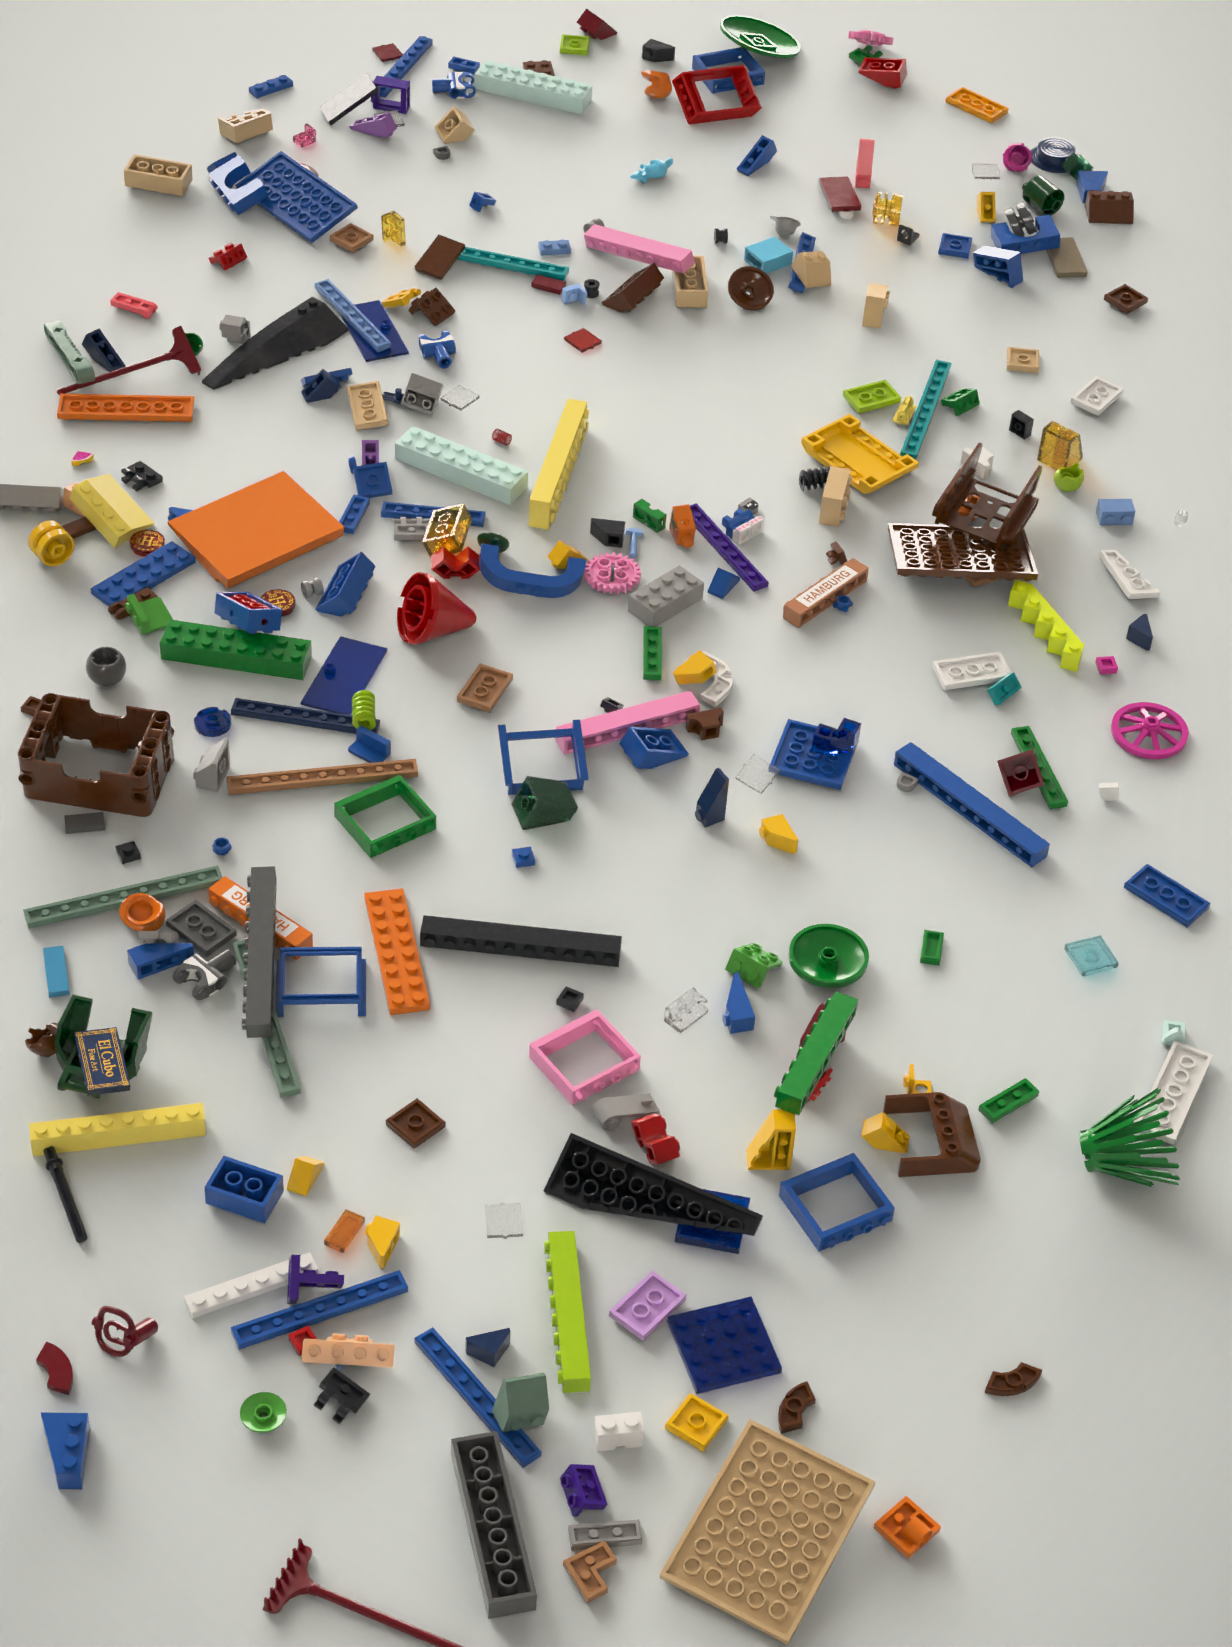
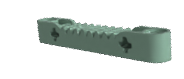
[44,320,95,385]

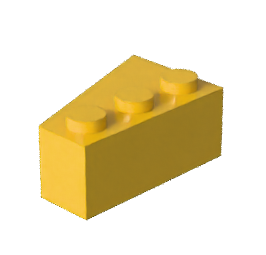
[746,1109,796,1170]

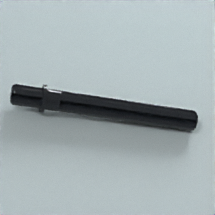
[43,1146,88,1243]

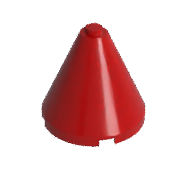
[397,572,477,645]

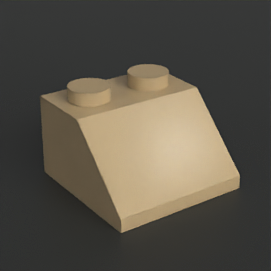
[435,106,475,144]
[791,251,831,288]

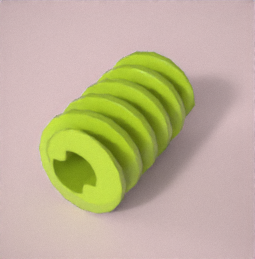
[352,690,376,730]

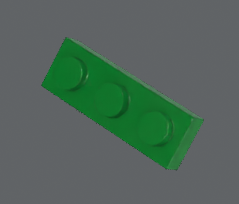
[978,1078,1039,1124]

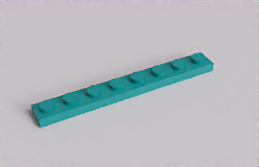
[457,247,569,281]

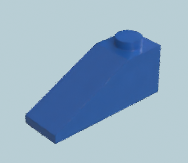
[736,135,777,176]
[127,943,194,980]
[722,972,755,1034]

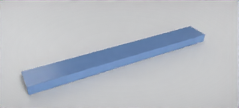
[315,279,391,352]

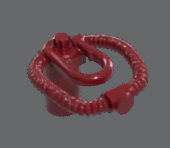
[91,1306,158,1357]

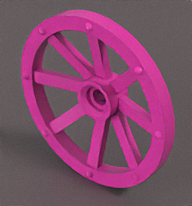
[1111,702,1189,759]

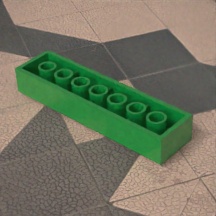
[160,619,312,680]

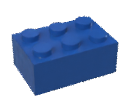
[204,1156,284,1224]

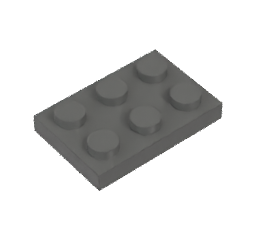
[166,899,237,956]

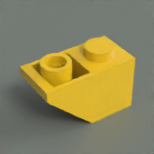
[673,650,717,684]
[861,1112,909,1153]

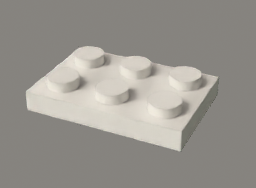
[1071,376,1124,416]

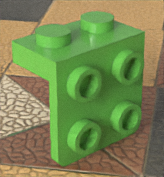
[125,593,173,635]
[725,943,783,988]

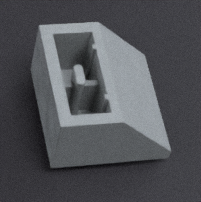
[401,373,444,415]

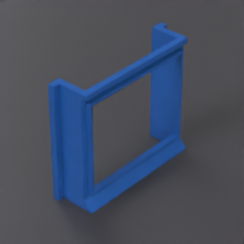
[498,719,589,795]
[275,947,366,1017]

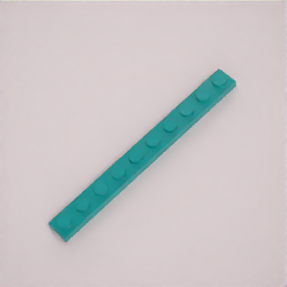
[900,359,952,460]

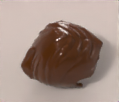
[25,1022,58,1058]

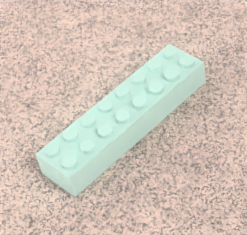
[474,61,593,114]
[395,426,528,505]

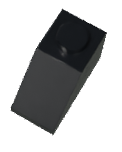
[642,39,675,62]

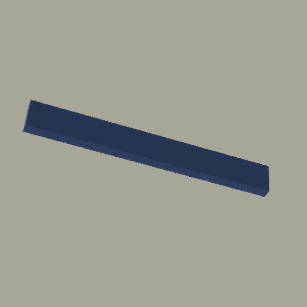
[231,698,380,734]

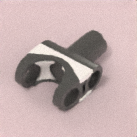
[173,950,236,1000]

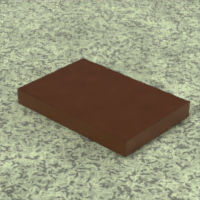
[414,234,466,280]

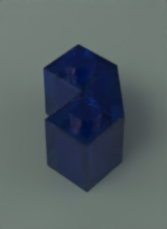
[811,718,861,757]

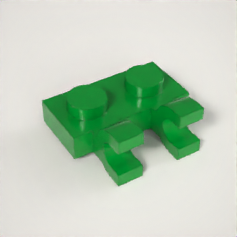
[849,45,883,65]

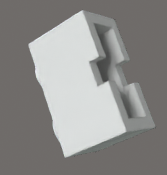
[594,1412,644,1451]

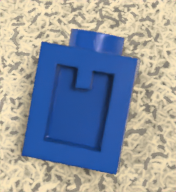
[469,192,496,212]

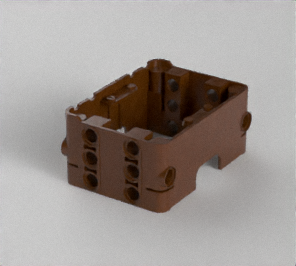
[18,693,174,817]

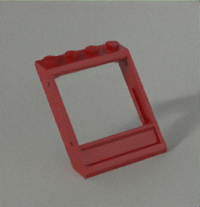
[672,65,762,124]

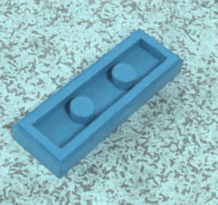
[43,946,70,998]

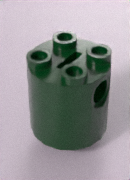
[1022,174,1064,216]

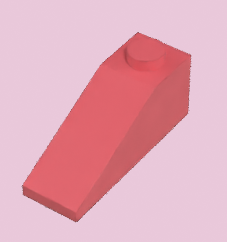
[855,139,875,188]

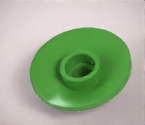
[240,1392,287,1433]

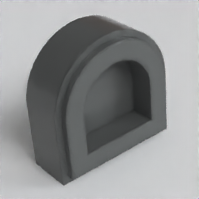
[433,146,450,160]

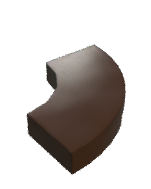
[985,1362,1042,1396]
[778,1381,816,1434]

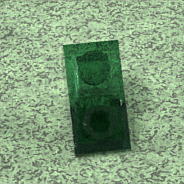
[1062,152,1094,180]

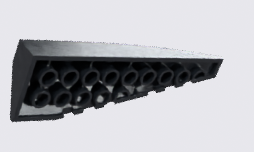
[202,296,348,390]
[543,1133,763,1236]

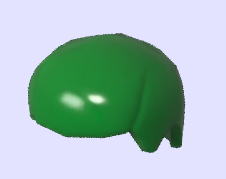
[185,333,203,356]

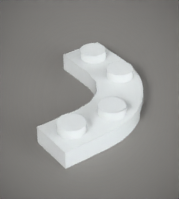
[700,651,733,707]

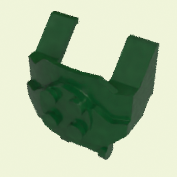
[55,995,152,1099]

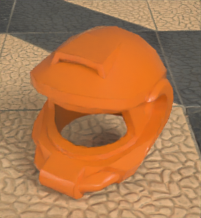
[641,70,672,99]

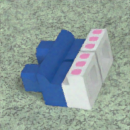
[722,509,764,545]

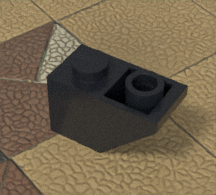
[590,518,625,548]

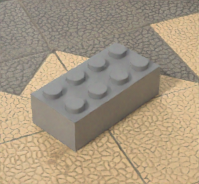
[628,565,704,627]

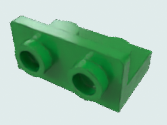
[941,388,980,416]

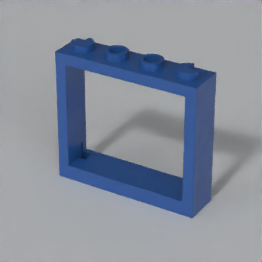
[692,47,765,94]
[779,1153,895,1252]

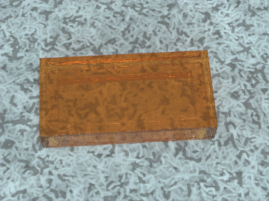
[324,1209,365,1253]

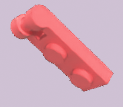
[110,292,158,319]

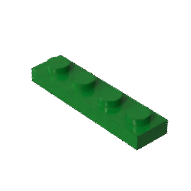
[643,626,662,680]

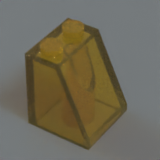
[1037,421,1083,470]

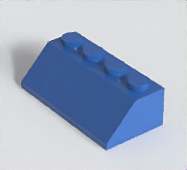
[315,551,376,617]

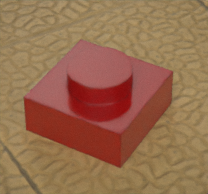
[288,1325,317,1356]

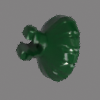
[477,532,509,553]

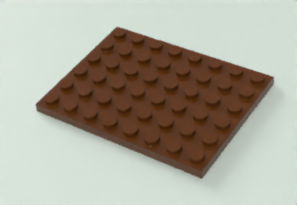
[888,523,1038,581]

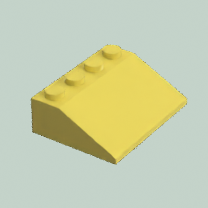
[69,474,154,548]

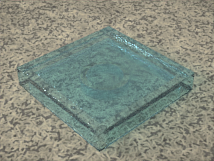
[1064,935,1119,977]

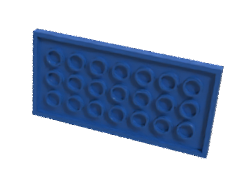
[235,151,358,243]

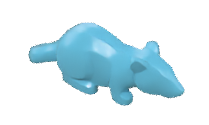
[630,158,673,183]

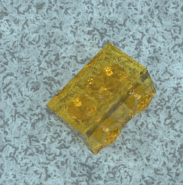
[381,210,406,247]

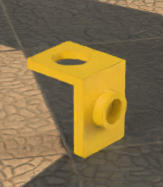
[903,1064,932,1094]

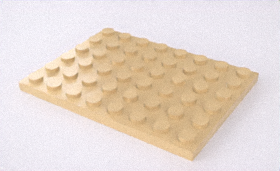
[660,1419,875,1645]

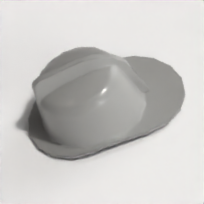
[770,216,801,237]

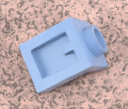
[562,283,587,305]

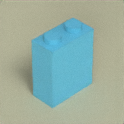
[744,236,793,274]

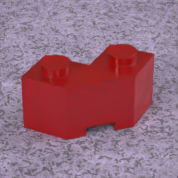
[431,547,480,579]
[631,1114,680,1165]

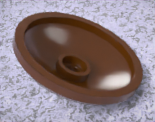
[728,266,774,311]

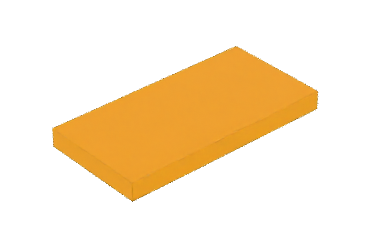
[945,87,1009,123]

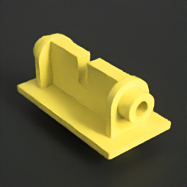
[892,396,917,425]

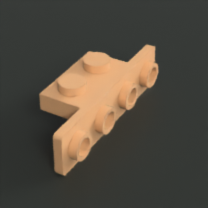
[302,1334,395,1368]

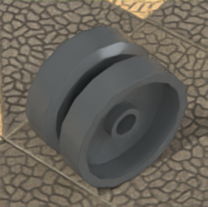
[1004,202,1037,237]

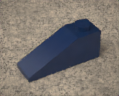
[82,329,126,372]
[695,768,729,828]

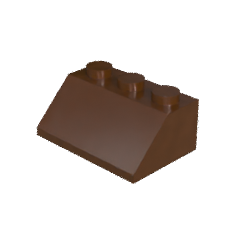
[1085,190,1134,224]

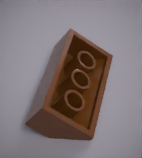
[601,263,664,313]

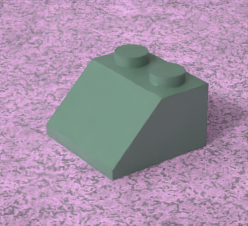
[492,1372,549,1432]

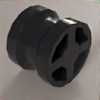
[714,228,728,244]
[584,279,600,298]

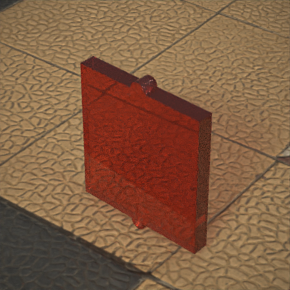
[564,328,602,353]

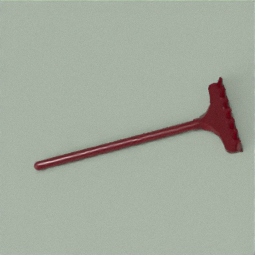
[57,326,201,395]
[263,1538,463,1647]

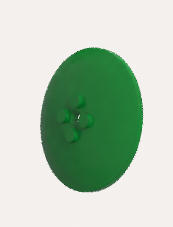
[720,15,800,58]

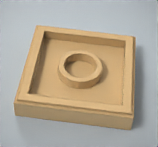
[1007,347,1039,373]

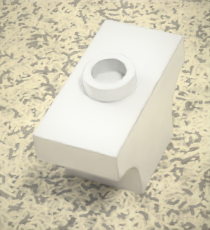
[960,447,994,480]

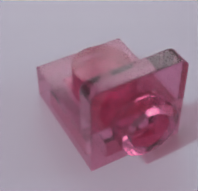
[293,123,316,148]

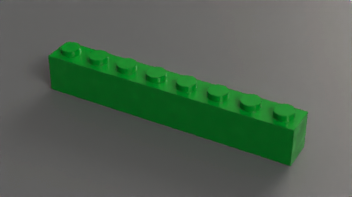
[774,991,859,1115]

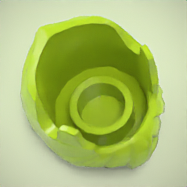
[1054,462,1084,492]

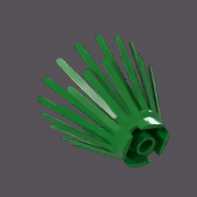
[1079,1088,1180,1187]

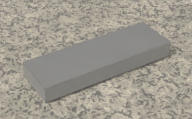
[568,1519,642,1551]

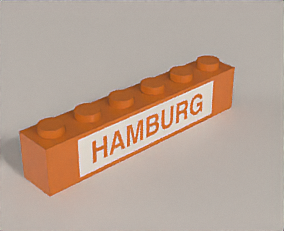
[208,876,313,960]

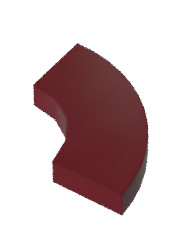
[36,1341,73,1395]

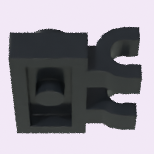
[121,461,163,491]
[314,1367,370,1424]

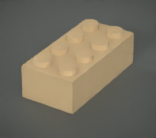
[124,154,193,196]
[672,256,708,308]

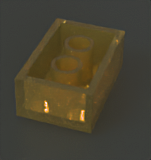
[422,503,472,558]

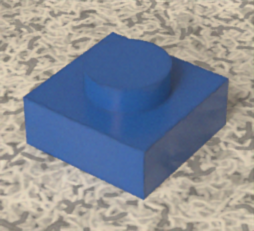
[512,846,535,868]

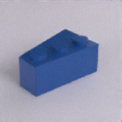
[973,246,1023,288]
[41,1412,90,1489]

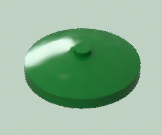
[788,924,869,988]

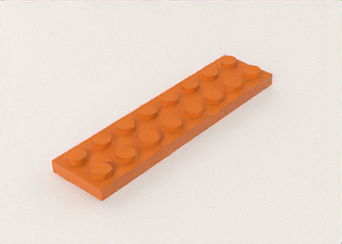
[57,394,195,422]
[364,888,430,1015]

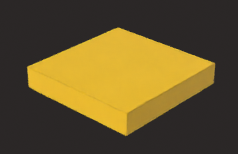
[665,1393,729,1452]

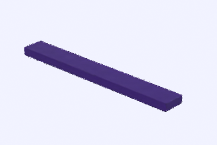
[690,503,769,592]

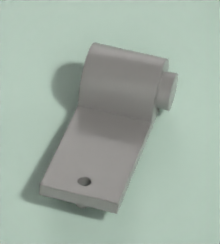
[592,1093,660,1130]

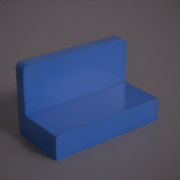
[348,726,391,763]

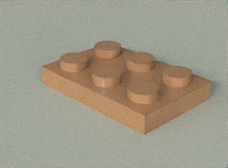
[457,663,513,713]

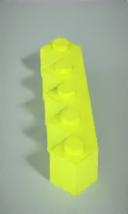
[1008,580,1084,672]

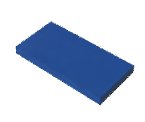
[1124,864,1211,928]

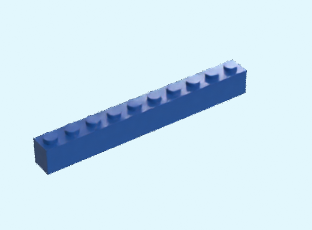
[894,742,1050,868]

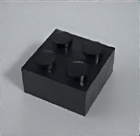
[1009,410,1034,440]

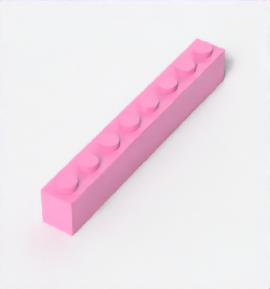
[584,224,695,274]
[555,691,700,755]

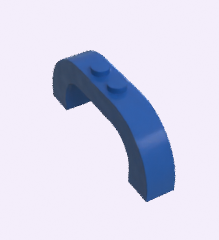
[479,544,586,598]

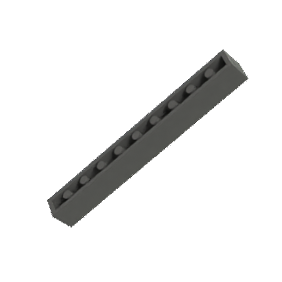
[242,866,277,1038]

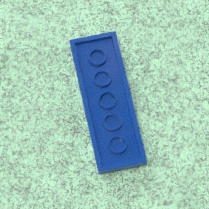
[90,541,196,606]

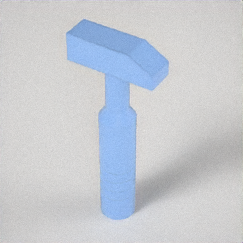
[625,528,643,559]

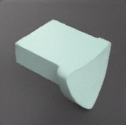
[1161,1020,1186,1046]

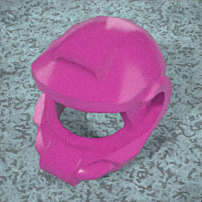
[1003,143,1032,172]

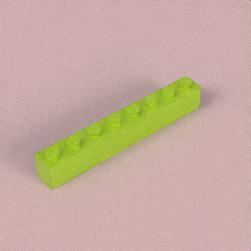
[544,1231,591,1393]

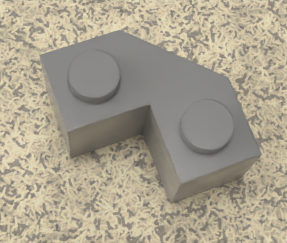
[219,315,251,344]

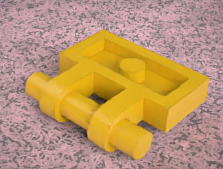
[381,288,421,309]

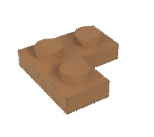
[563,1541,617,1603]

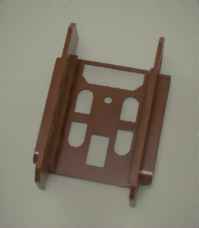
[932,442,1042,548]

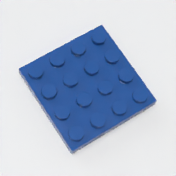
[768,719,859,790]

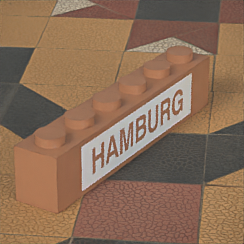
[783,558,869,628]

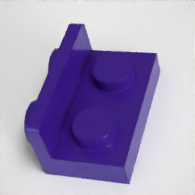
[560,1464,608,1517]

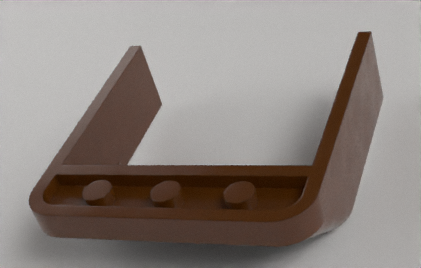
[883,1092,981,1177]

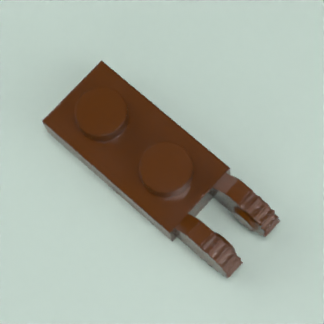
[108,587,158,620]

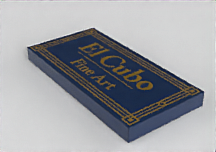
[74,1027,130,1096]

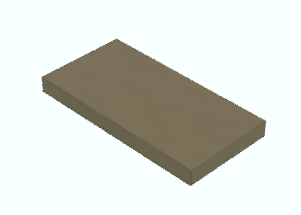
[1046,237,1088,278]

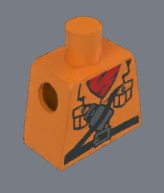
[669,504,696,548]

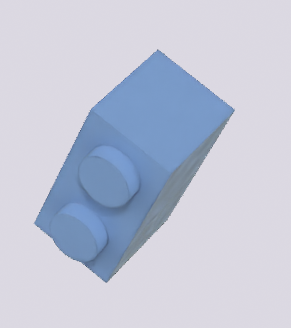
[1096,499,1136,525]

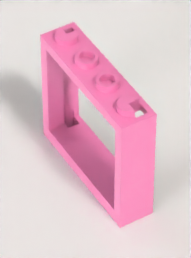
[529,1009,641,1105]

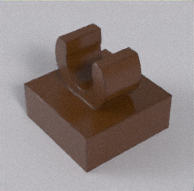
[826,541,847,565]

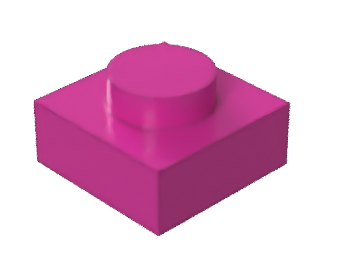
[1095,656,1118,674]

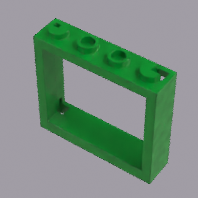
[334,775,436,858]

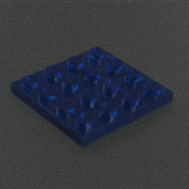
[667,1296,782,1394]

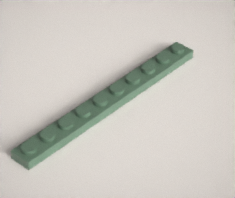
[23,865,223,929]
[233,940,301,1098]

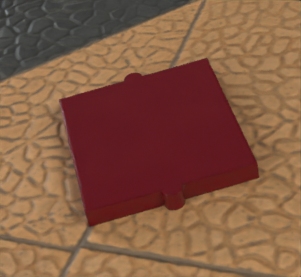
[372,43,403,62]

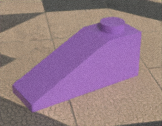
[349,112,397,138]
[362,440,379,465]

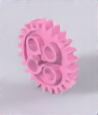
[848,30,894,46]
[584,552,641,595]

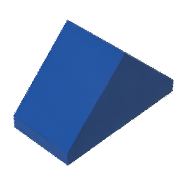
[708,568,740,599]

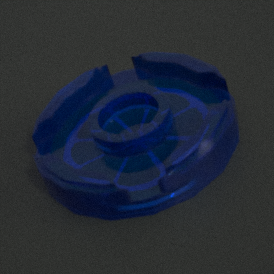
[194,707,232,737]

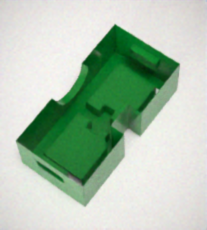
[633,499,667,533]

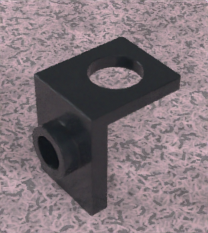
[897,224,920,246]

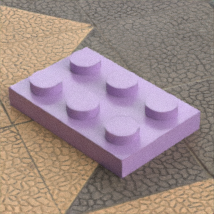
[609,1270,687,1341]

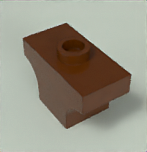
[685,708,724,741]

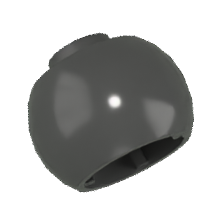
[86,647,126,686]

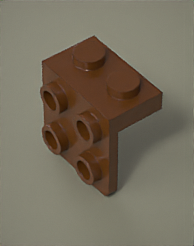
[408,288,455,326]

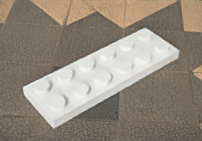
[1137,1040,1213,1145]

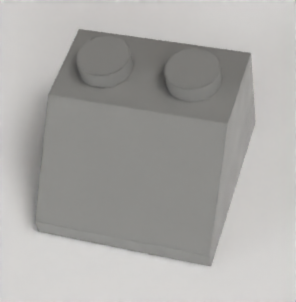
[193,738,230,792]

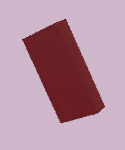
[531,274,566,295]

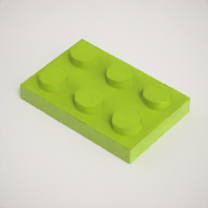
[843,379,902,414]

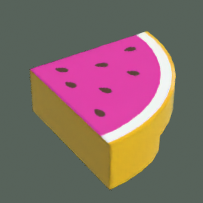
[71,451,94,466]

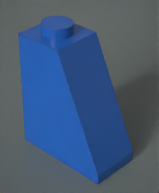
[1076,171,1108,203]

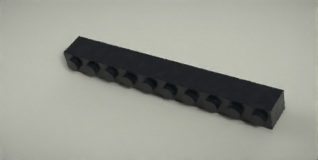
[420,915,622,967]

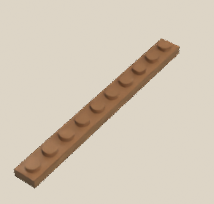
[226,759,418,795]

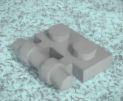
[394,517,429,540]
[138,931,179,943]

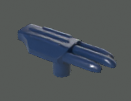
[382,388,404,404]

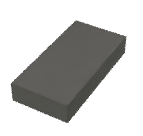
[64,812,105,834]

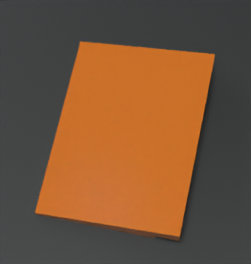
[168,471,344,589]

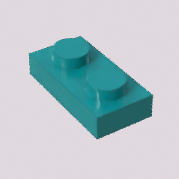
[987,672,1022,706]

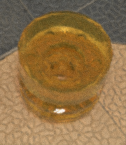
[872,191,903,227]

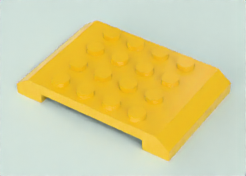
[801,414,919,494]

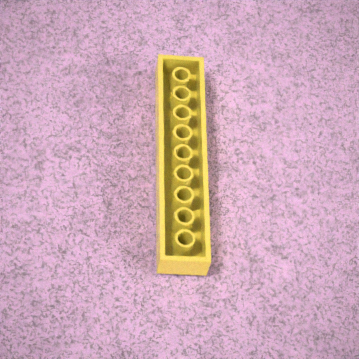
[529,399,590,530]

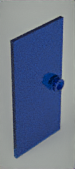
[338,300,409,362]
[301,636,388,715]

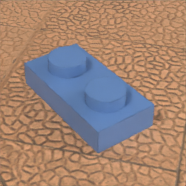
[538,239,571,255]

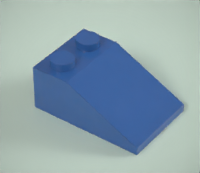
[619,727,689,769]

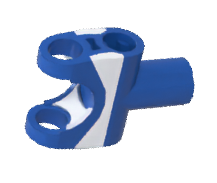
[432,72,476,99]
[419,330,456,369]

